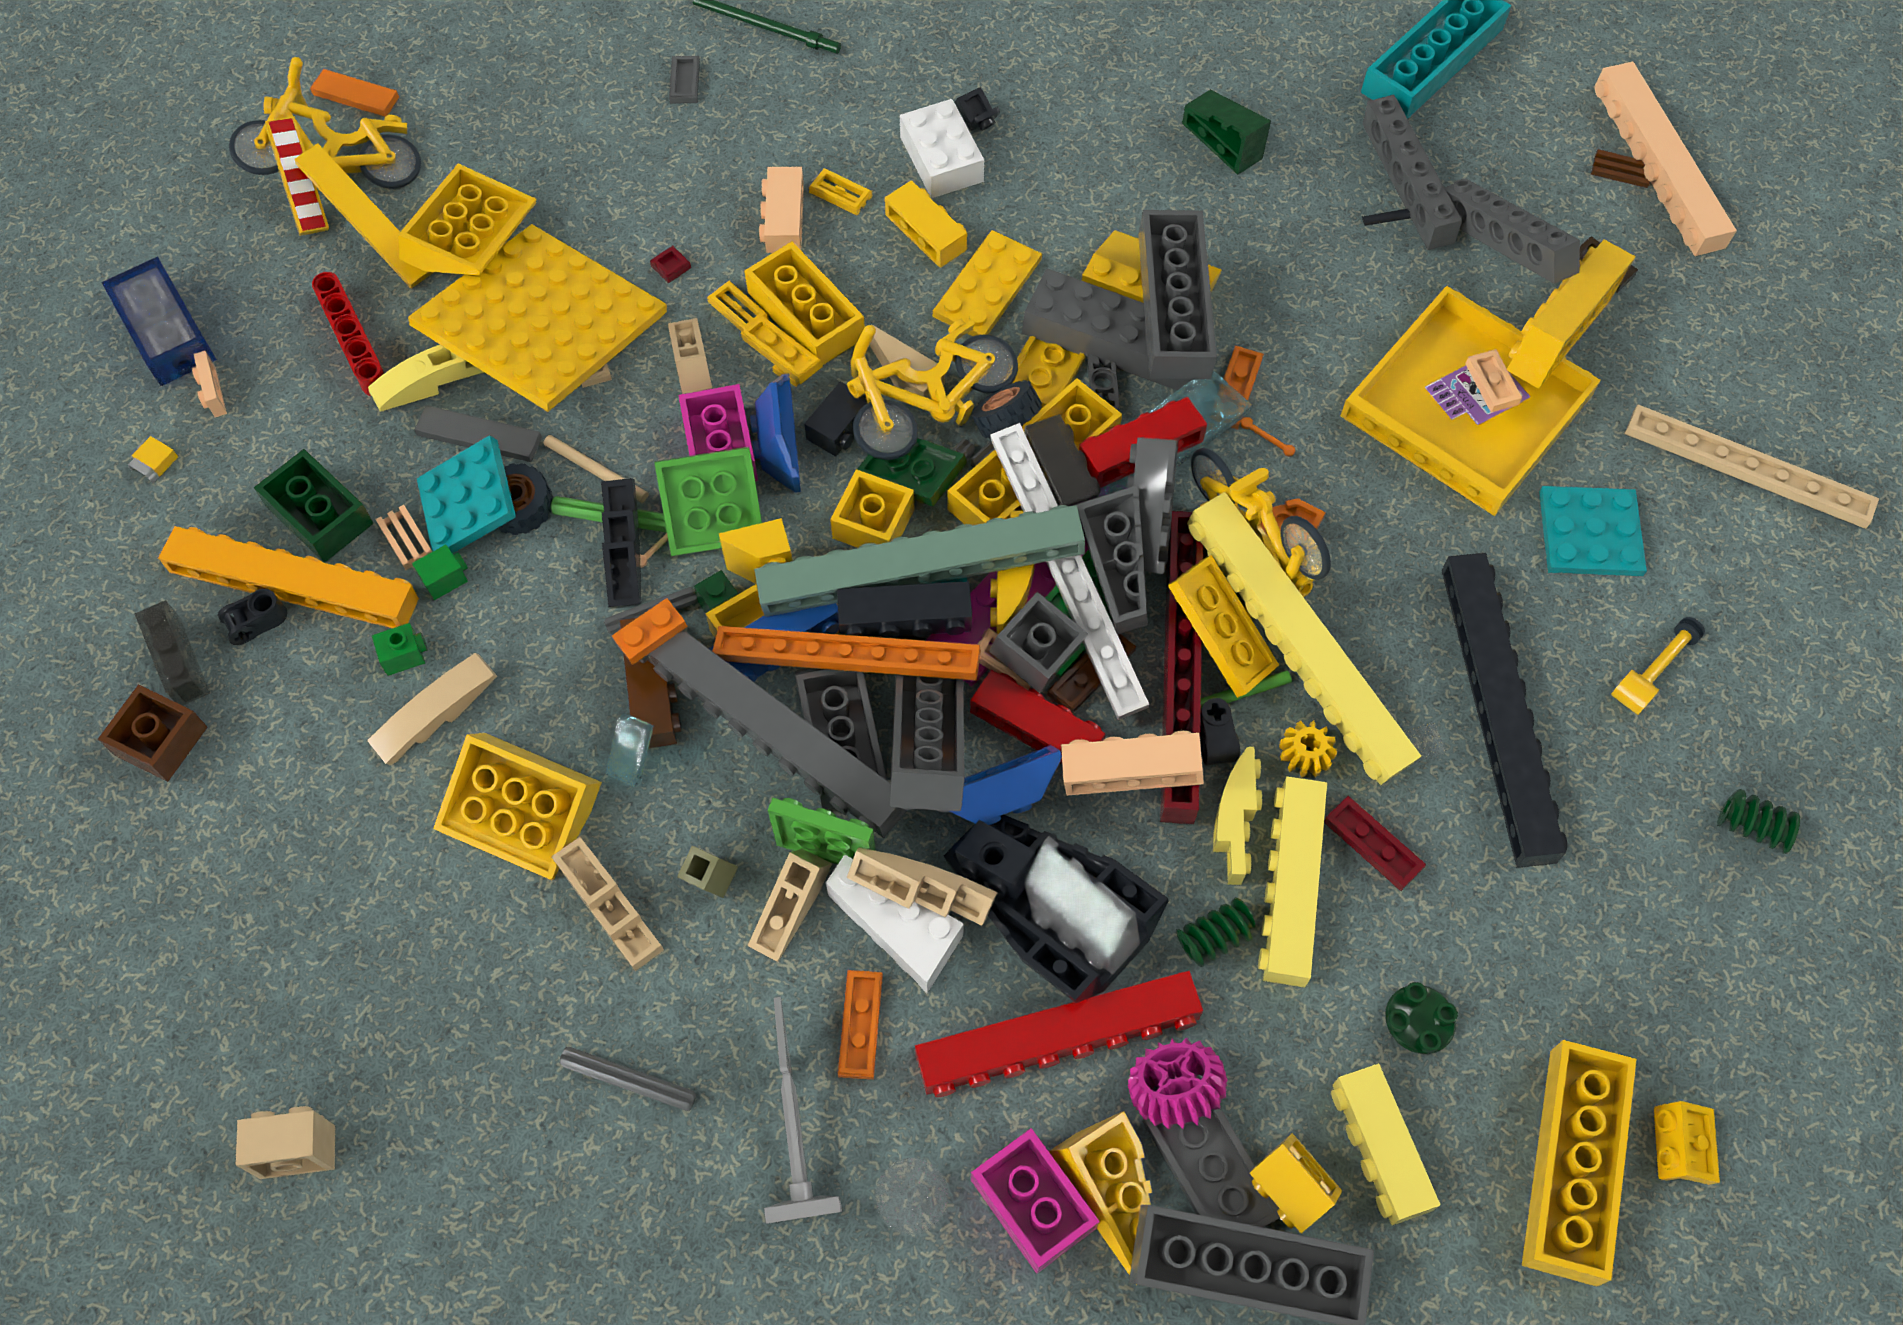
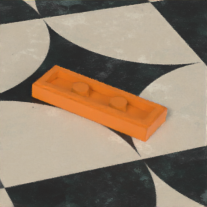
[310,69,399,117]
[1209,346,1264,430]
[838,970,883,1080]

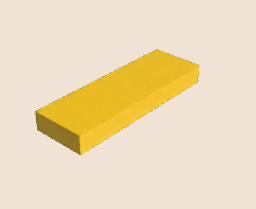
[741,316,823,385]

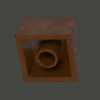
[97,684,208,782]

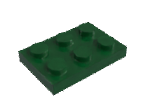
[857,429,967,507]

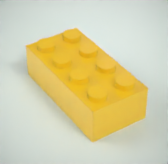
[744,241,865,365]

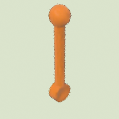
[1241,417,1295,457]

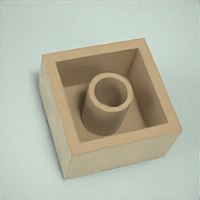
[236,1106,335,1179]

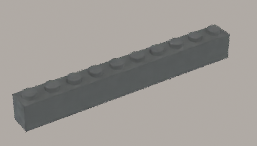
[639,607,907,838]

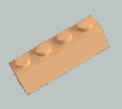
[1061,731,1204,796]

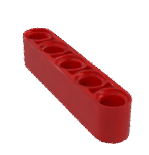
[312,272,385,396]

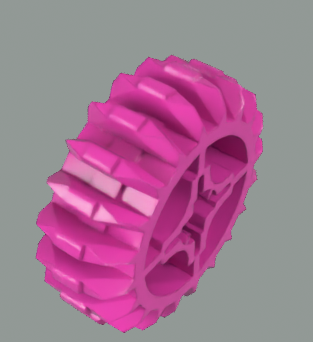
[1128,1038,1228,1130]

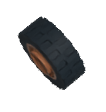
[971,380,1042,439]

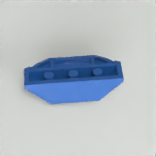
[750,373,801,493]
[950,745,1062,825]

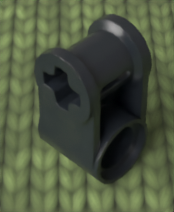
[217,589,288,645]
[1200,698,1241,765]

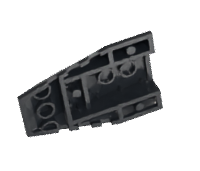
[944,814,1169,1003]

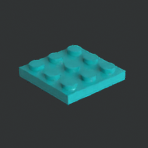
[416,435,516,554]
[1539,486,1647,576]

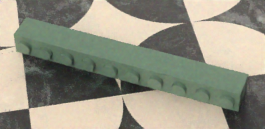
[754,505,1085,617]

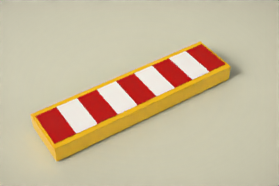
[265,116,329,236]

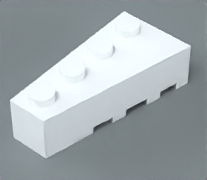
[826,855,964,993]

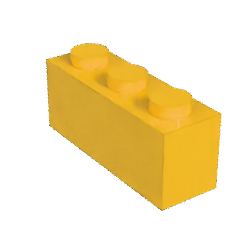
[885,180,968,268]

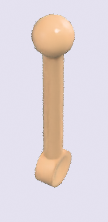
[640,533,668,568]

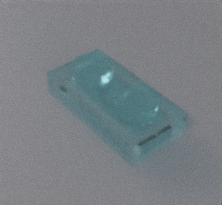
[605,713,654,787]

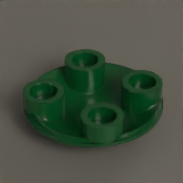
[1385,982,1458,1054]

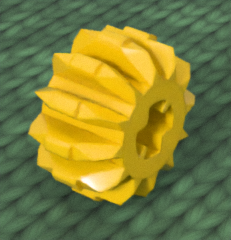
[1279,720,1337,778]

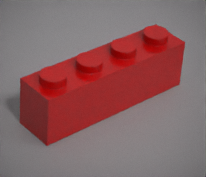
[1077,397,1207,490]
[970,670,1106,765]

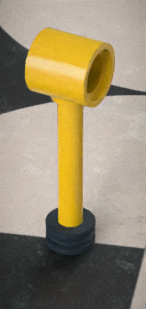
[1611,617,1705,715]

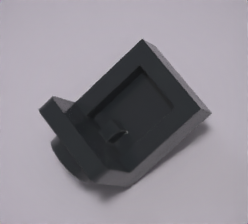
[955,87,1000,131]

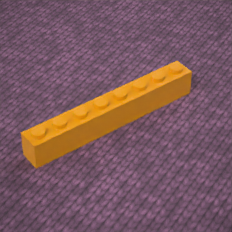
[158,526,419,628]

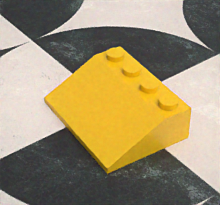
[398,163,536,275]
[1082,230,1222,303]
[433,733,602,880]

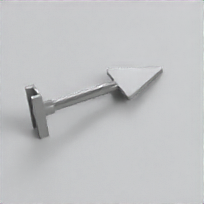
[764,996,842,1224]

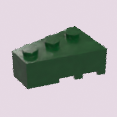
[1182,89,1271,175]

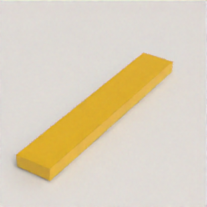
[294,143,434,289]

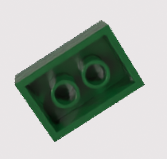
[254,449,374,563]

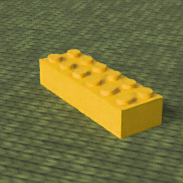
[1507,239,1636,389]
[947,378,1122,526]
[1522,1040,1637,1287]

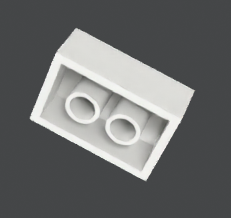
[900,99,984,198]

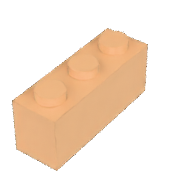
[759,167,804,253]

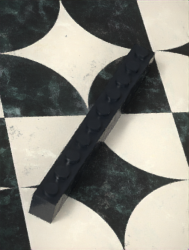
[1441,553,1567,868]

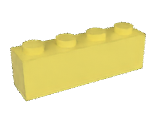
[1331,1063,1440,1225]

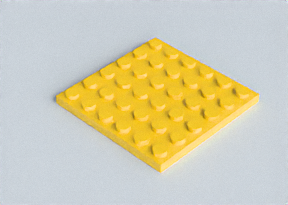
[408,224,667,412]

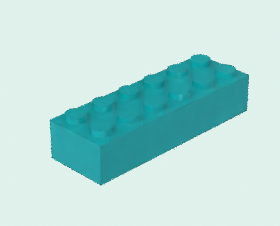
[1361,0,1512,119]

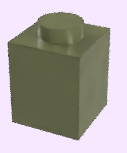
[677,846,738,898]

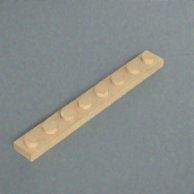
[1624,405,1879,529]

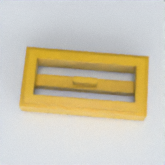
[809,168,872,215]
[707,281,769,332]

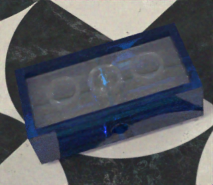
[102,256,217,386]

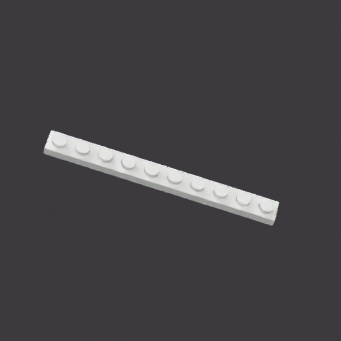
[990,423,1149,720]

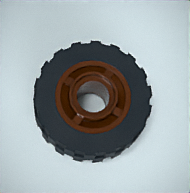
[496,463,553,535]

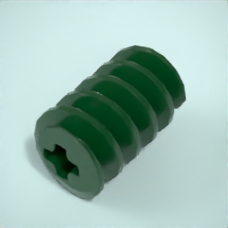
[1717,789,1800,854]
[1176,898,1256,967]

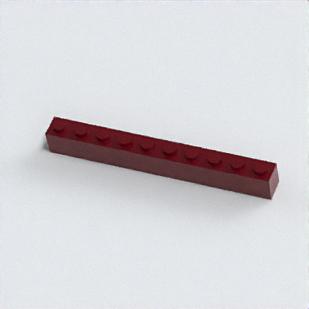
[1160,511,1203,825]

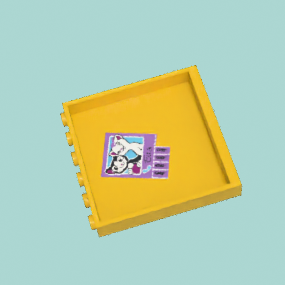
[1340,286,1601,516]

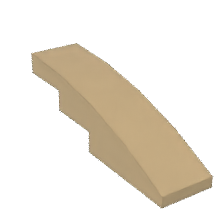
[367,653,497,765]
[552,837,664,971]
[847,847,998,926]

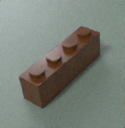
[620,617,682,750]

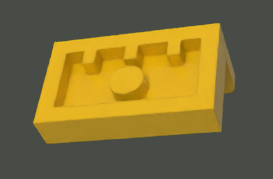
[1654,1101,1720,1185]

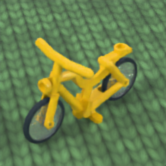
[229,57,421,189]
[847,319,1018,460]
[1191,448,1331,618]

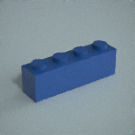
[709,603,839,682]

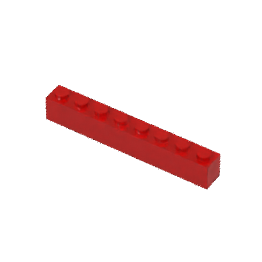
[915,970,1203,1097]

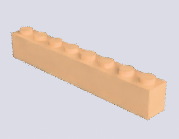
[1594,62,1737,256]

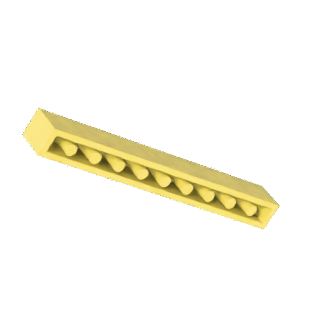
[1187,492,1421,785]

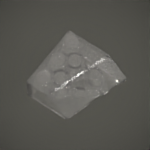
[1025,836,1140,974]

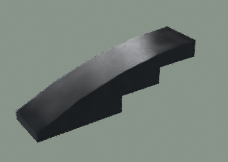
[601,478,641,607]

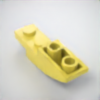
[368,345,483,412]
[1213,747,1262,885]

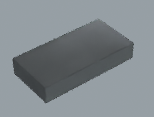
[669,56,700,104]

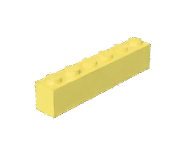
[1258,776,1327,988]

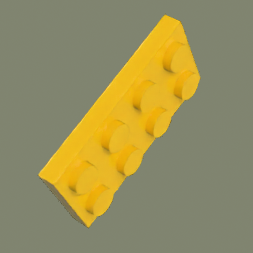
[933,230,1042,336]
[1168,555,1279,698]

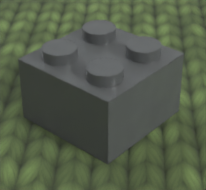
[989,592,1088,693]

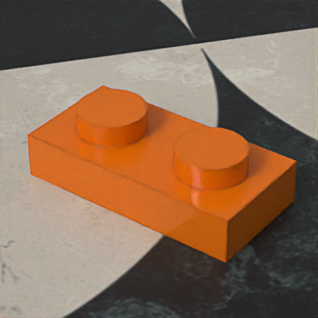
[612,598,688,665]

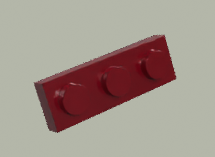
[1324,796,1426,891]

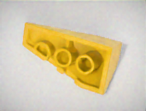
[1049,1111,1152,1285]

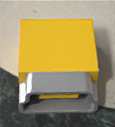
[128,436,178,483]

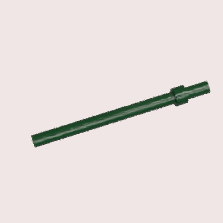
[693,0,841,54]

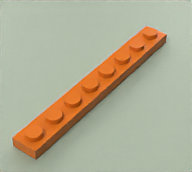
[712,626,981,681]

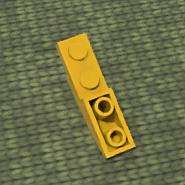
[990,511,1035,634]

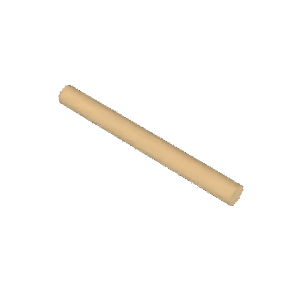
[544,435,649,503]

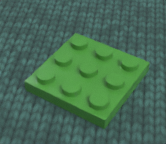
[654,447,762,556]
[768,798,876,865]

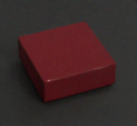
[650,245,691,283]

